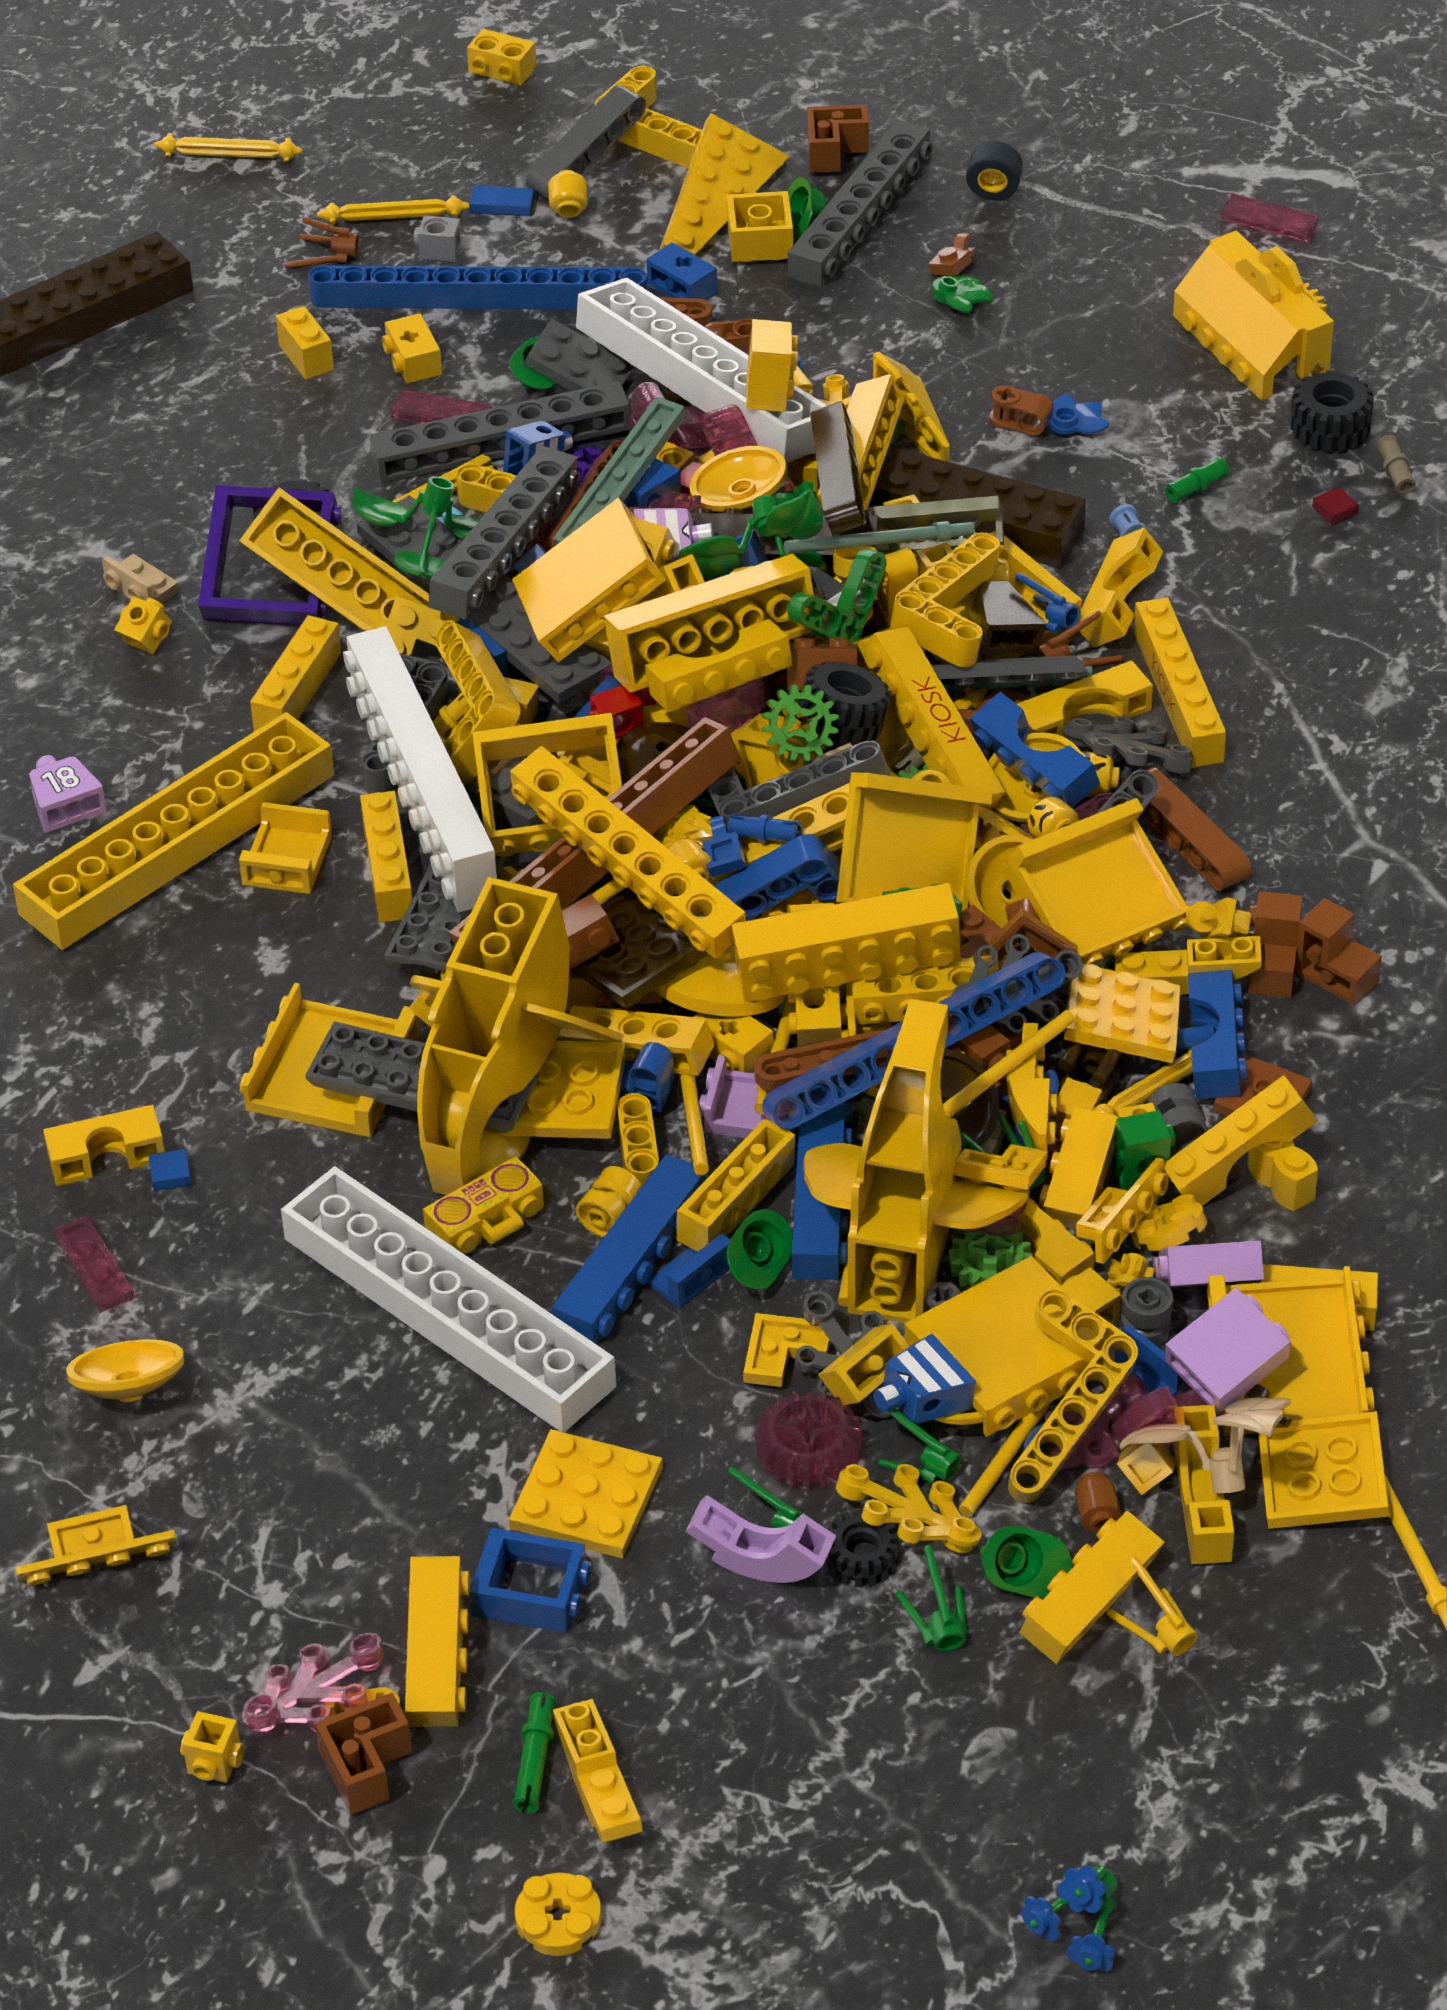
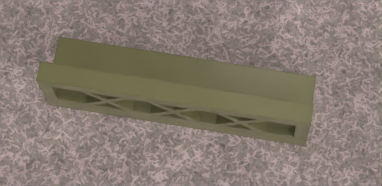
[867,496,1004,553]

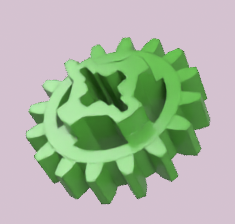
[761,685,839,761]
[949,1222,1033,1288]

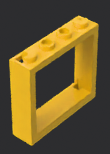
[472,713,622,857]

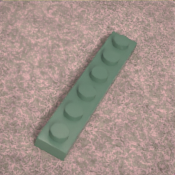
[553,396,686,546]

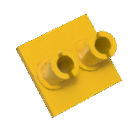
[730,713,828,790]

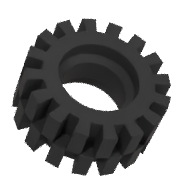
[826,1509,898,1588]

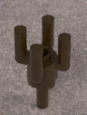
[1058,1041,1123,1104]

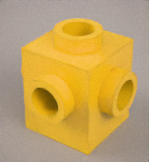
[114,596,172,655]
[180,1711,245,1783]

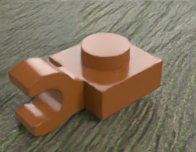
[928,233,976,276]

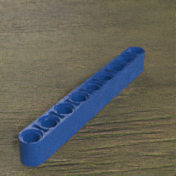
[762,952,1066,1129]

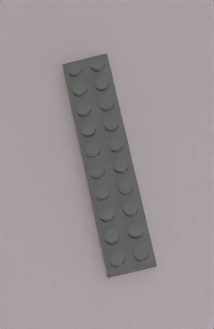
[356,495,613,704]

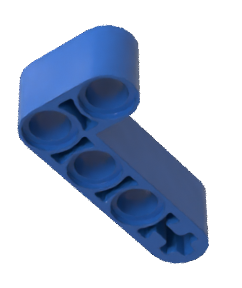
[713,834,840,921]
[618,1042,675,1117]

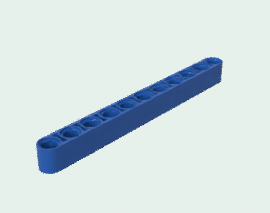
[308,266,648,309]

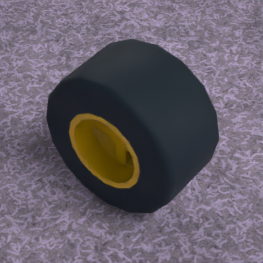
[966,141,1023,200]

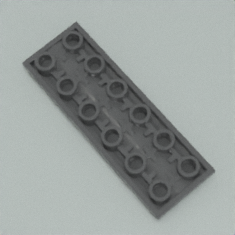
[930,655,1086,685]
[384,854,514,971]
[305,1021,540,1133]

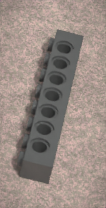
[788,120,933,287]
[370,381,631,483]
[428,446,580,619]

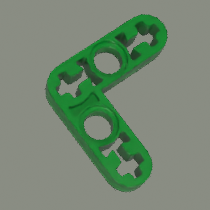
[787,548,887,643]

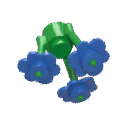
[1021,1865,1118,1972]

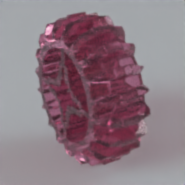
[755,1389,862,1489]

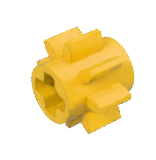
[1107,1253,1155,1299]

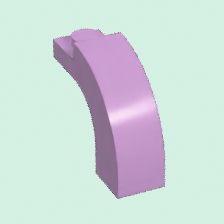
[685,1495,836,1583]

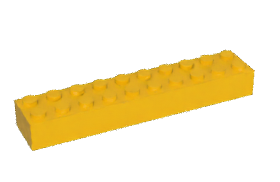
[13,712,334,950]

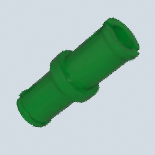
[1164,457,1229,504]

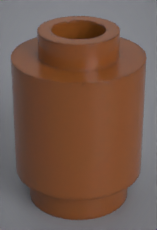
[1075,1472,1121,1533]

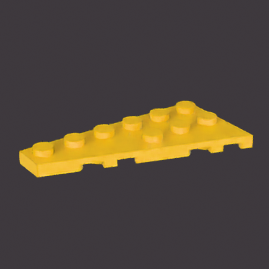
[659,113,790,255]

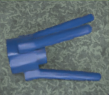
[1016,573,1081,634]

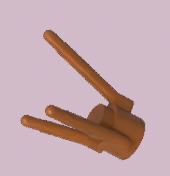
[284,217,359,268]
[1036,610,1123,667]

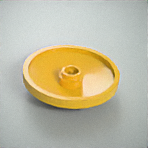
[655,943,788,1017]

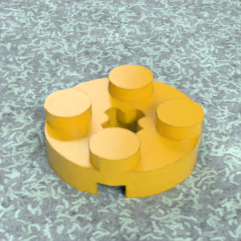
[1130,1194,1207,1251]
[515,1873,601,1956]

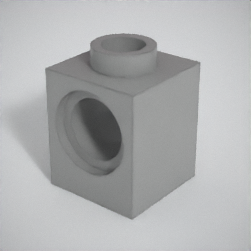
[414,215,462,262]

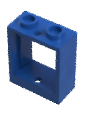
[469,1528,592,1633]

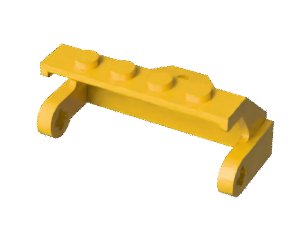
[1173,230,1334,400]

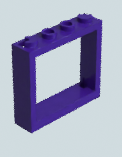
[198,485,342,626]

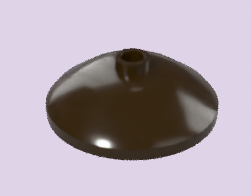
[616,722,708,805]
[940,1049,999,1153]

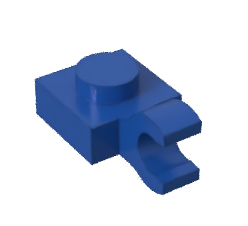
[703,814,746,877]

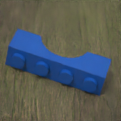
[970,692,1100,808]
[1188,969,1247,1099]

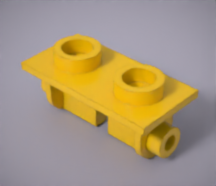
[559,749,612,796]

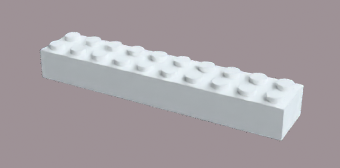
[576,278,827,463]
[343,626,497,913]
[281,1166,616,1432]

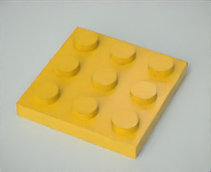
[1064,964,1180,1063]
[500,1041,627,1139]
[1258,1411,1390,1529]
[509,1429,663,1559]

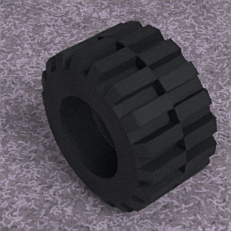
[1290,371,1374,452]
[797,661,891,746]

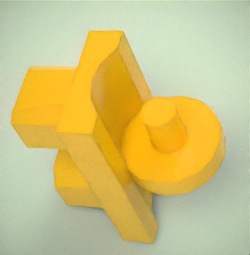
[1186,898,1252,939]

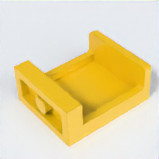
[239,802,332,894]

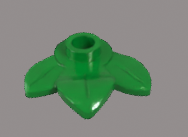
[932,275,993,313]

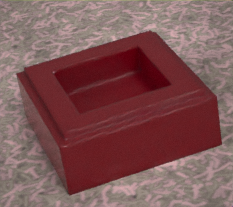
[1312,487,1359,525]

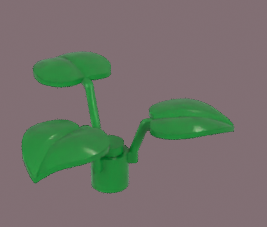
[353,476,481,580]
[679,489,826,576]

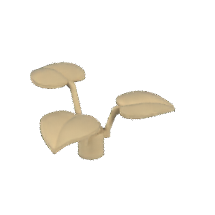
[1120,1397,1291,1493]

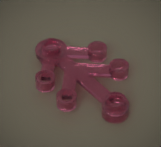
[242,1633,384,1732]

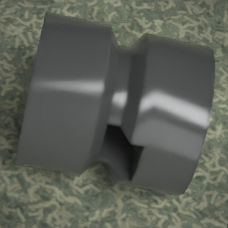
[1147,1083,1208,1154]
[1121,1277,1173,1348]

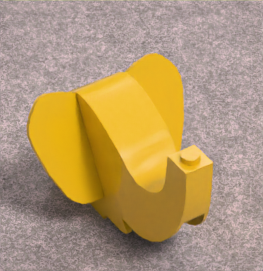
[410,877,624,1195]
[803,999,1030,1323]

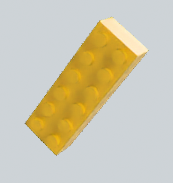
[604,554,814,693]
[732,883,961,1002]

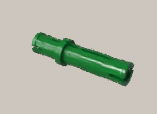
[512,1692,556,1814]

